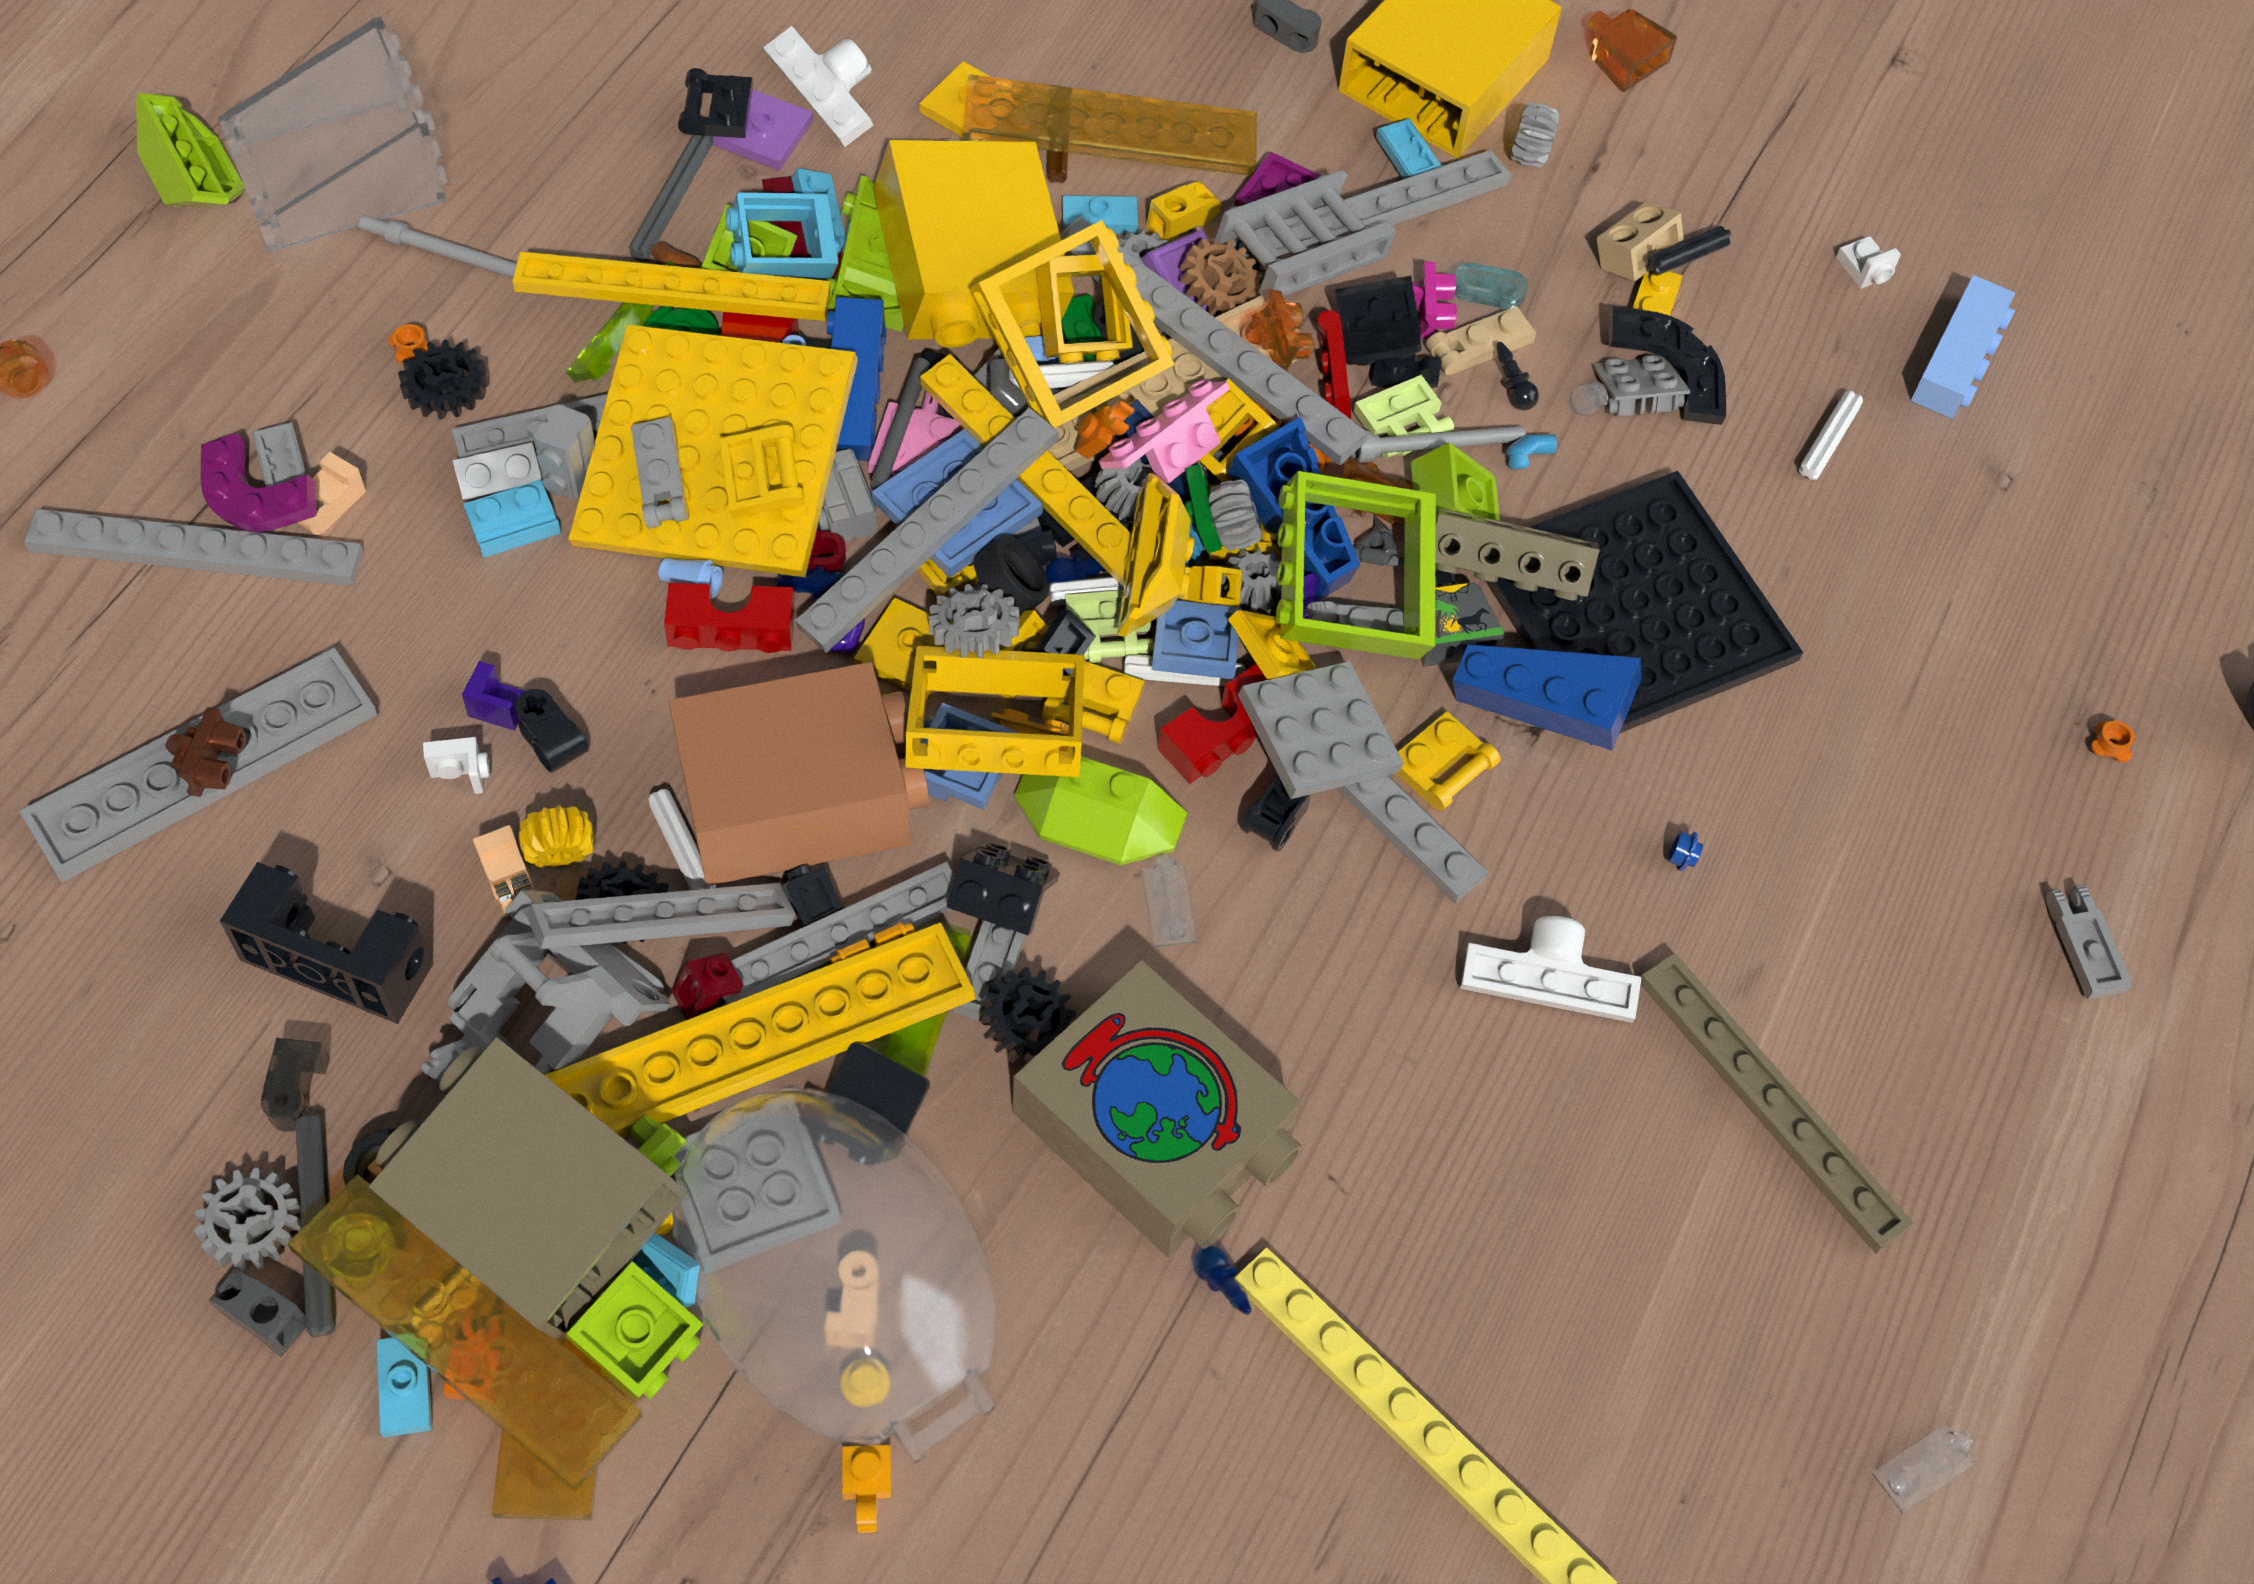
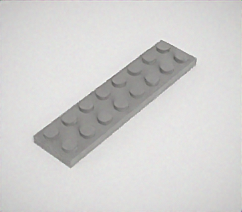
[19,647,378,883]

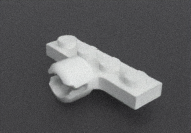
[763,26,874,147]
[1460,916,1641,1023]

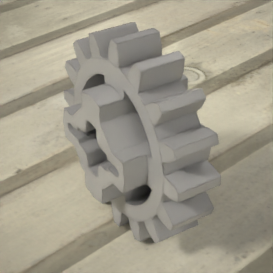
[928,584,1019,658]
[194,1168,301,1272]

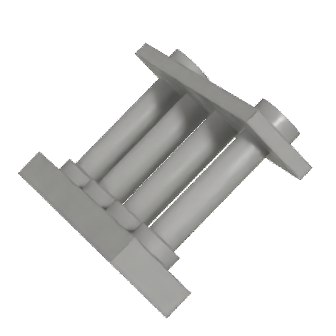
[1215,170,1397,302]

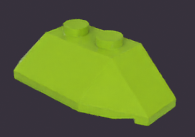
[136,93,245,208]
[1014,756,1188,866]

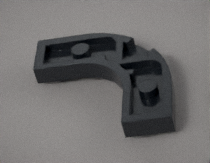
[1609,306,1726,425]

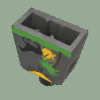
[1421,571,1504,667]

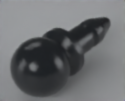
[1496,342,1539,410]

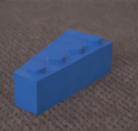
[825,297,887,461]
[1227,416,1360,600]
[1453,644,1641,750]

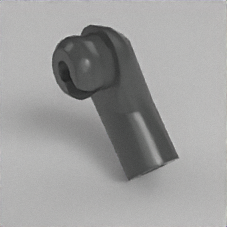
[989,359,1028,416]

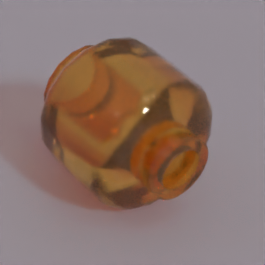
[0,339,49,399]

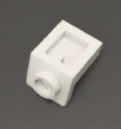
[1836,236,1901,289]
[423,737,490,794]

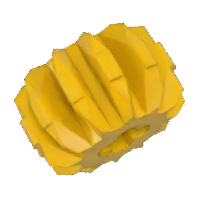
[518,805,594,869]

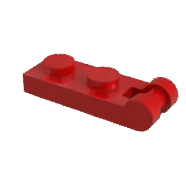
[1318,310,1352,419]

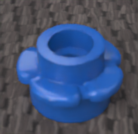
[1668,831,1703,871]

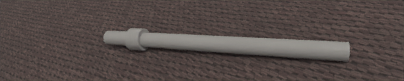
[358,214,517,278]

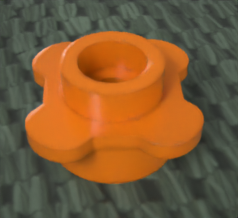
[388,324,428,364]
[2091,721,2136,763]

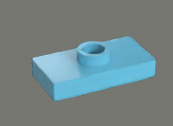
[1376,118,1442,179]
[1062,196,1138,234]
[624,1233,702,1308]
[377,1333,432,1438]

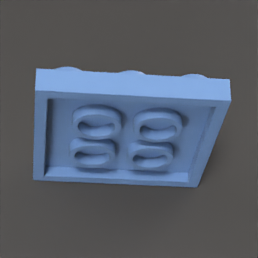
[871,429,1043,578]

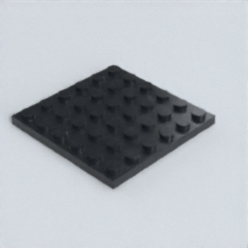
[1487,471,1803,745]

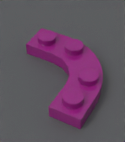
[200,433,316,532]

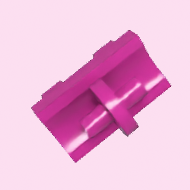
[1412,261,1457,339]

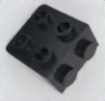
[1335,275,1422,366]
[946,843,1060,935]
[799,1042,930,1169]

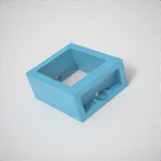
[726,193,838,281]

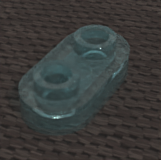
[1454,263,1528,309]

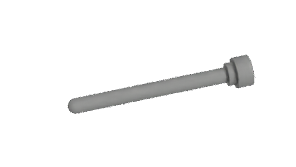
[1350,426,1526,464]

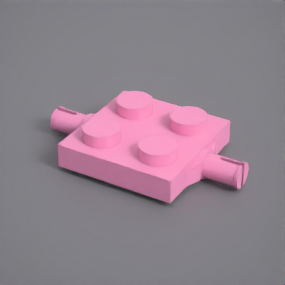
[867,392,964,479]

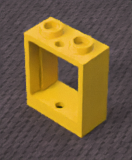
[1036,253,1133,364]

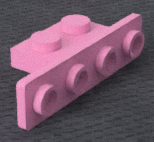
[1099,379,1230,483]

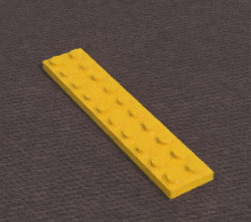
[545,922,976,1138]

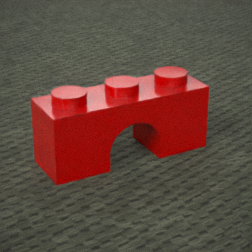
[664,583,795,653]
[1158,664,1267,784]

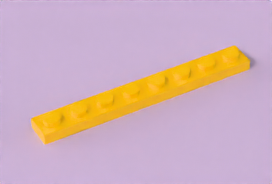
[512,252,831,321]
[920,354,1132,588]

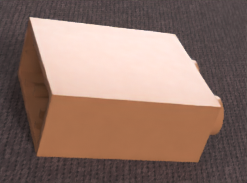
[668,662,929,886]

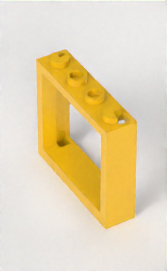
[969,220,1175,428]
[905,646,1085,777]

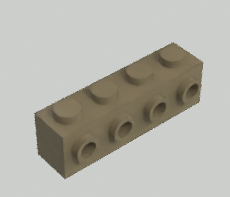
[1435,508,1600,600]

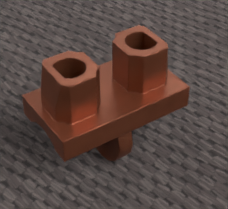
[165,707,247,797]

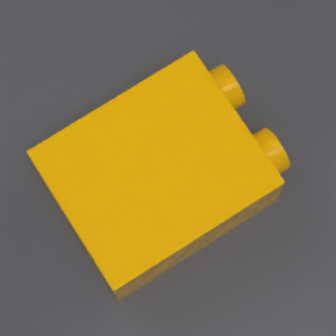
[1338,0,1562,159]
[873,140,1074,348]

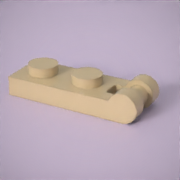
[1426,306,1536,375]

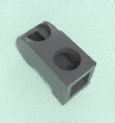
[1254,0,1321,53]
[208,1269,306,1357]

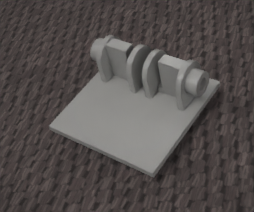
[1592,355,1690,417]

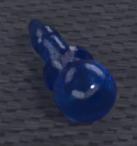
[1045,555,1107,584]
[1193,1245,1252,1315]

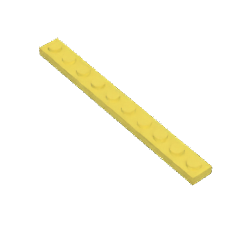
[1233,1247,1617,1584]

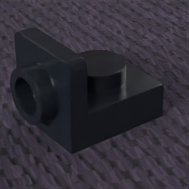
[1022,610,1096,675]
[781,864,844,928]

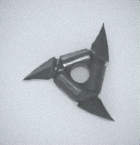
[1353,515,1405,566]

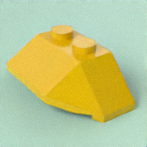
[1117,473,1194,637]

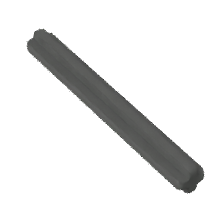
[629,135,714,261]
[295,1114,335,1337]

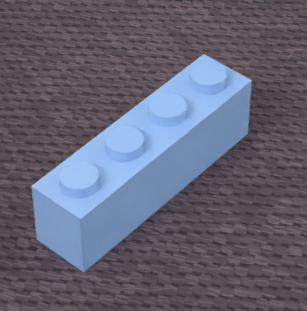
[1911,275,2015,419]

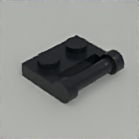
[678,68,753,138]

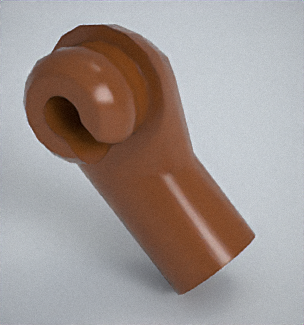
[652,242,701,268]

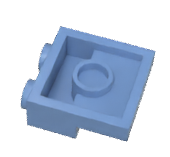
[1152,600,1241,679]
[921,702,1019,810]

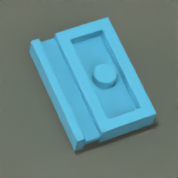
[463,480,561,558]

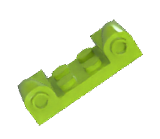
[826,175,904,332]

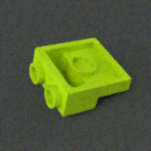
[565,1261,704,1402]

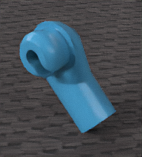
[1506,434,1557,469]

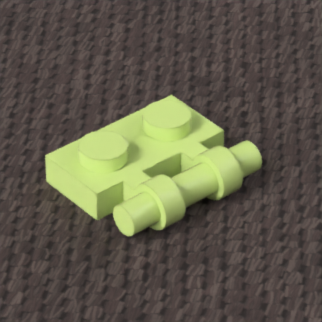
[1353,375,1454,459]
[1065,590,1154,663]

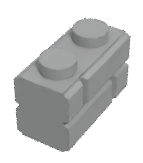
[533,404,595,499]
[818,449,878,542]

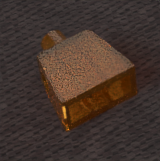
[1587,9,1677,93]

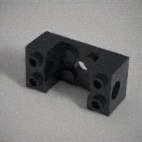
[220,862,433,1024]

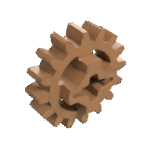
[1180,236,1262,316]

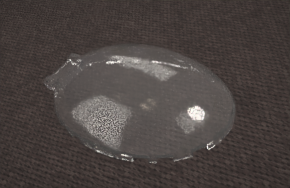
[672,1088,996,1464]

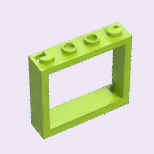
[1276,471,1436,660]

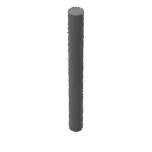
[870,358,930,489]

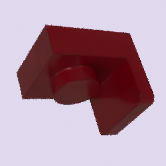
[672,953,744,1020]

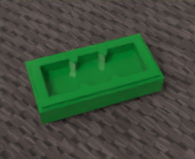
[1185,464,1223,554]

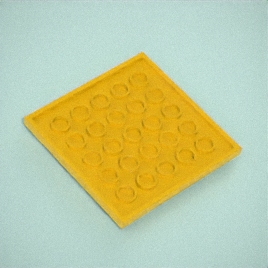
[568,325,858,577]

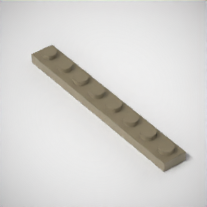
[1641,953,1914,1254]

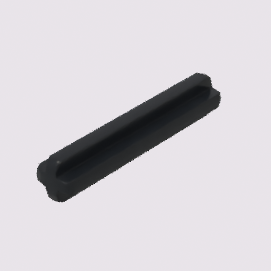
[1646,226,1732,276]

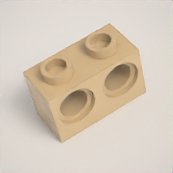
[1597,201,1684,282]

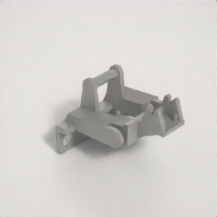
[421,890,671,1084]

